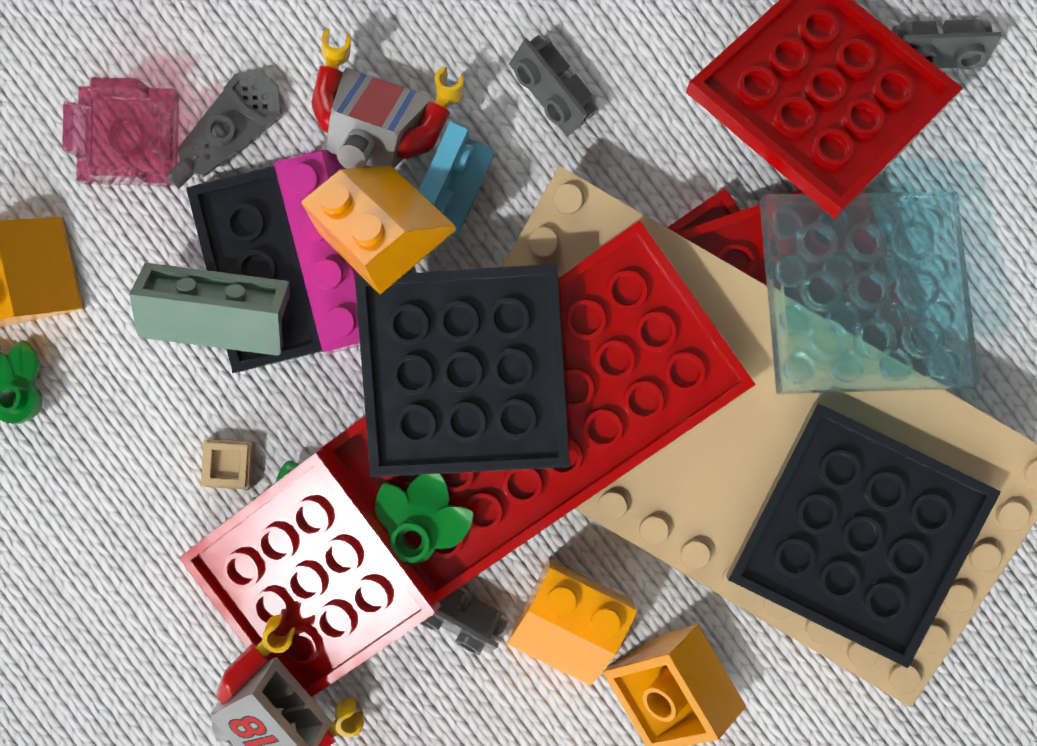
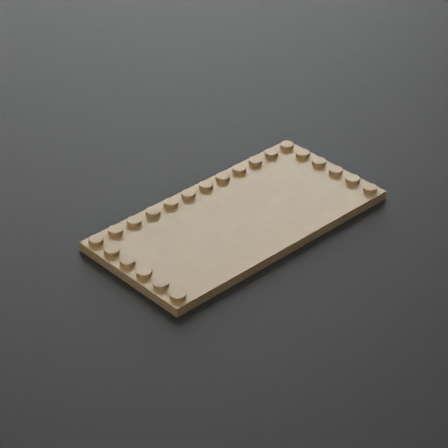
[501,165,1037,707]

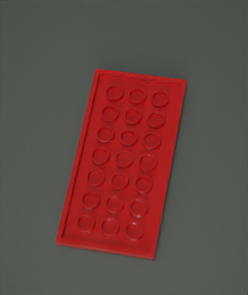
[320,220,756,602]

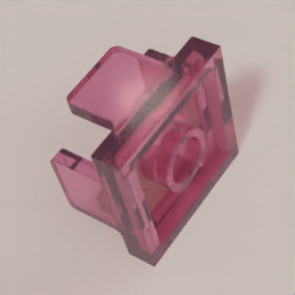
[62,77,179,187]

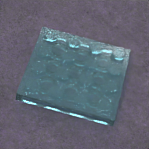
[760,191,980,394]

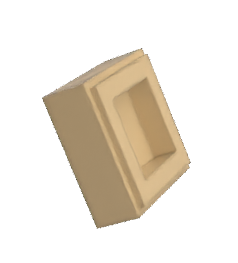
[200,439,255,490]

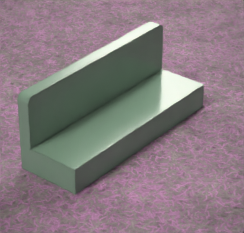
[129,262,290,355]

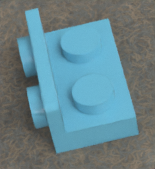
[419,121,495,237]

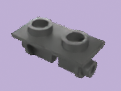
[892,18,1002,69]
[509,35,599,137]
[420,589,508,655]

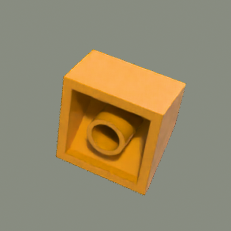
[301,166,456,295]
[0,217,84,328]
[507,558,638,685]
[603,624,746,746]

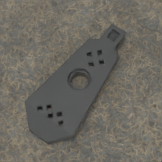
[165,70,281,189]

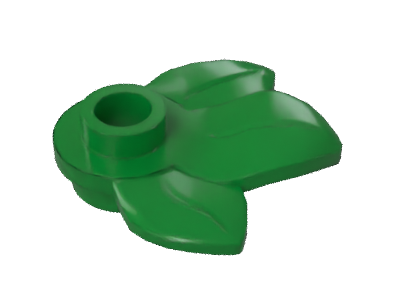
[0,340,42,424]
[375,474,474,564]

